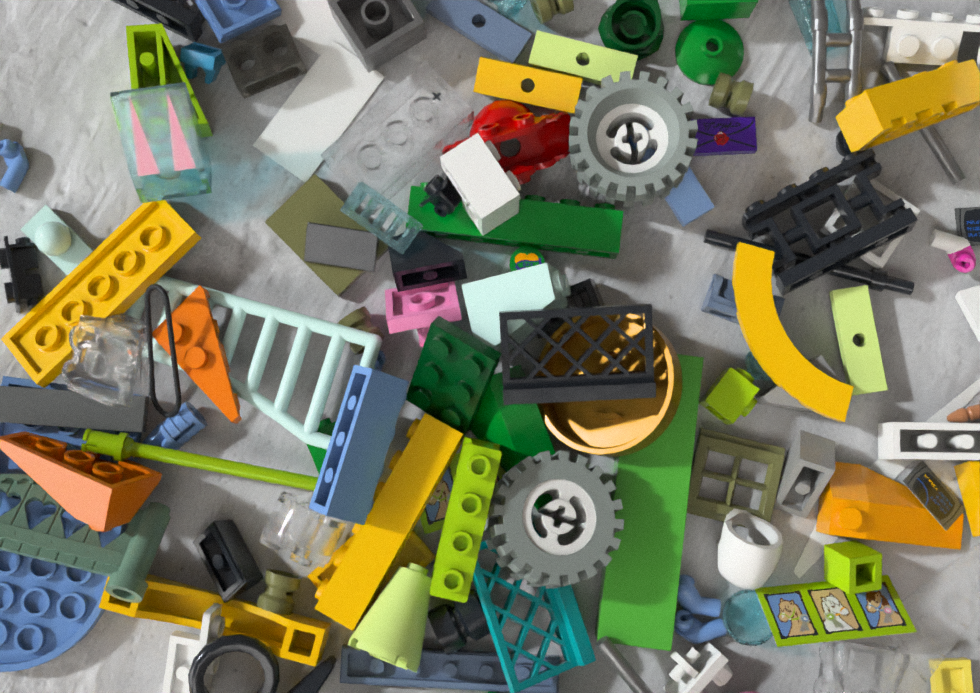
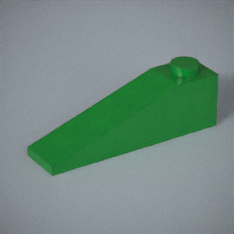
[470,364,555,510]

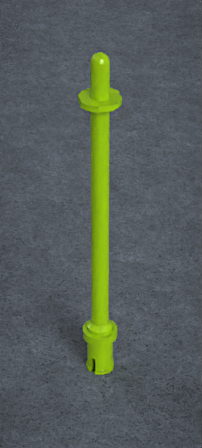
[81,428,318,491]

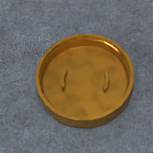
[535,314,683,457]

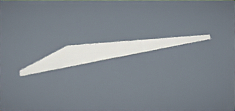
[794,378,980,579]

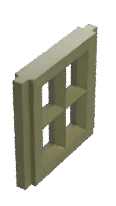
[687,428,785,528]

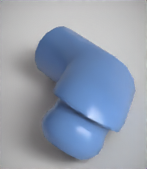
[0,139,29,193]
[677,574,721,617]

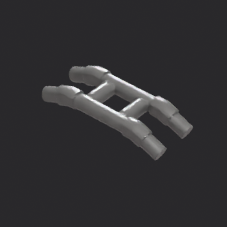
[808,0,864,123]

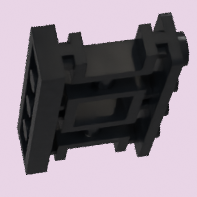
[742,148,918,296]

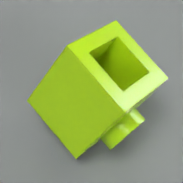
[699,367,760,425]
[824,540,882,595]

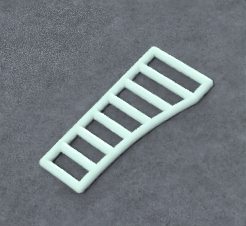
[117,275,382,450]

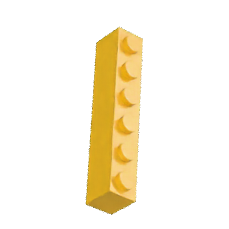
[314,413,464,631]

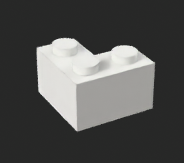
[440,133,521,236]

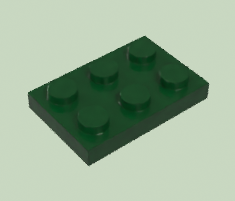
[406,316,502,436]

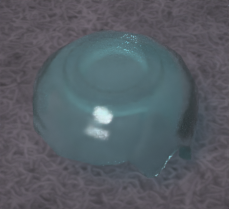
[722,589,773,647]

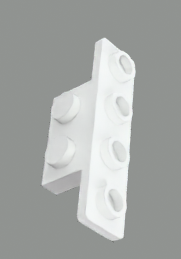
[863,7,980,66]
[162,603,225,693]

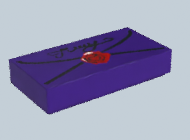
[691,116,757,156]

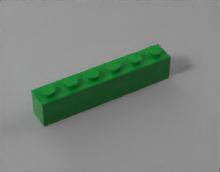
[406,182,624,259]

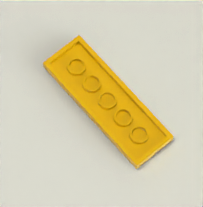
[1,191,202,388]

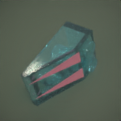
[110,82,212,203]

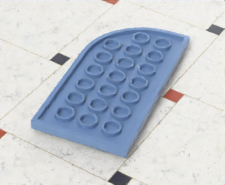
[0,376,144,672]

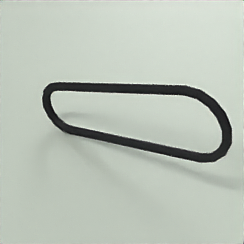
[145,284,182,418]

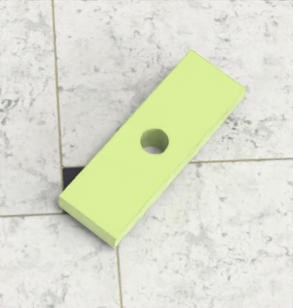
[528,30,638,85]
[829,285,888,396]

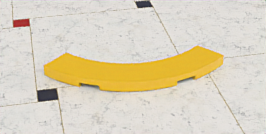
[732,242,854,423]

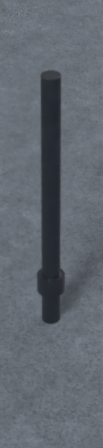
[703,229,914,296]

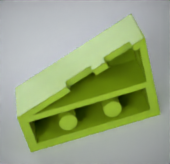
[126,23,213,142]

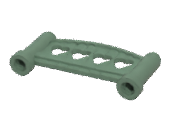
[0,473,171,603]

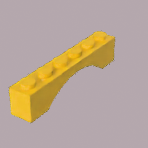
[99,574,332,667]

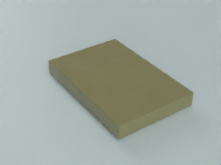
[265,174,389,297]

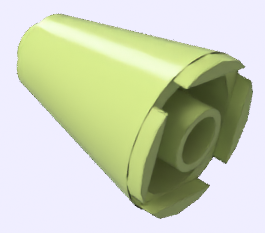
[347,562,432,673]

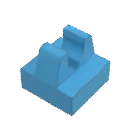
[180,42,227,84]

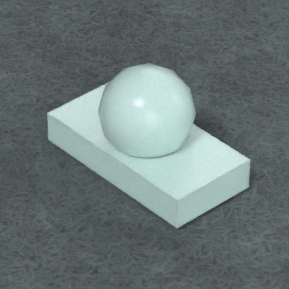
[20,205,94,275]

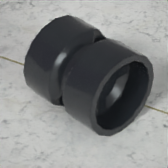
[428,588,491,655]

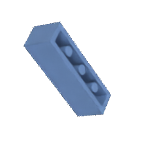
[309,365,409,525]

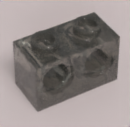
[221,23,307,99]

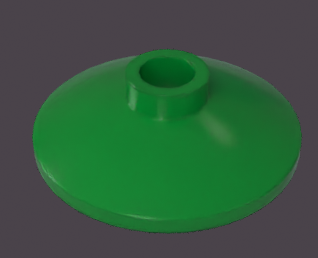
[675,19,744,86]

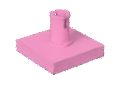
[385,281,462,347]

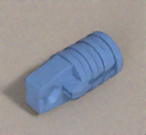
[142,401,207,463]

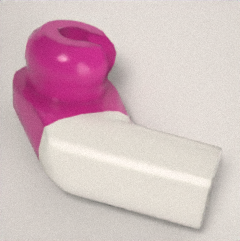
[929,229,976,273]

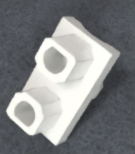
[663,641,733,693]

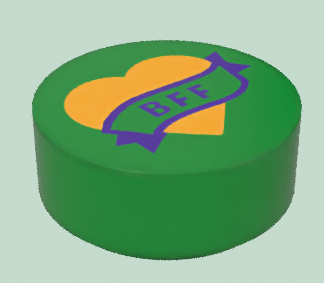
[509,246,545,272]

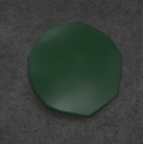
[598,0,664,61]

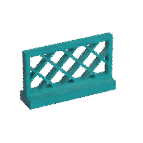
[473,521,597,693]

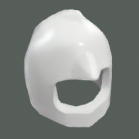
[716,508,783,589]

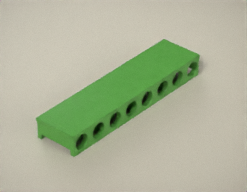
[594,354,704,651]

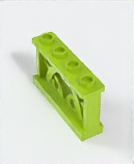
[429,436,502,603]

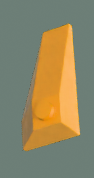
[816,461,964,550]

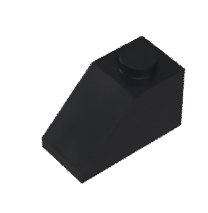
[387,231,467,292]

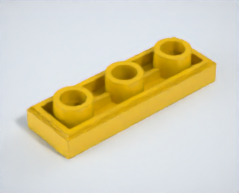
[473,56,583,114]

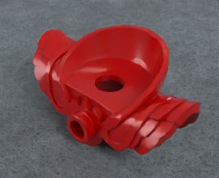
[442,100,571,185]

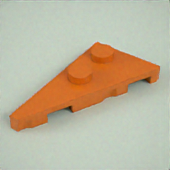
[152,285,242,424]

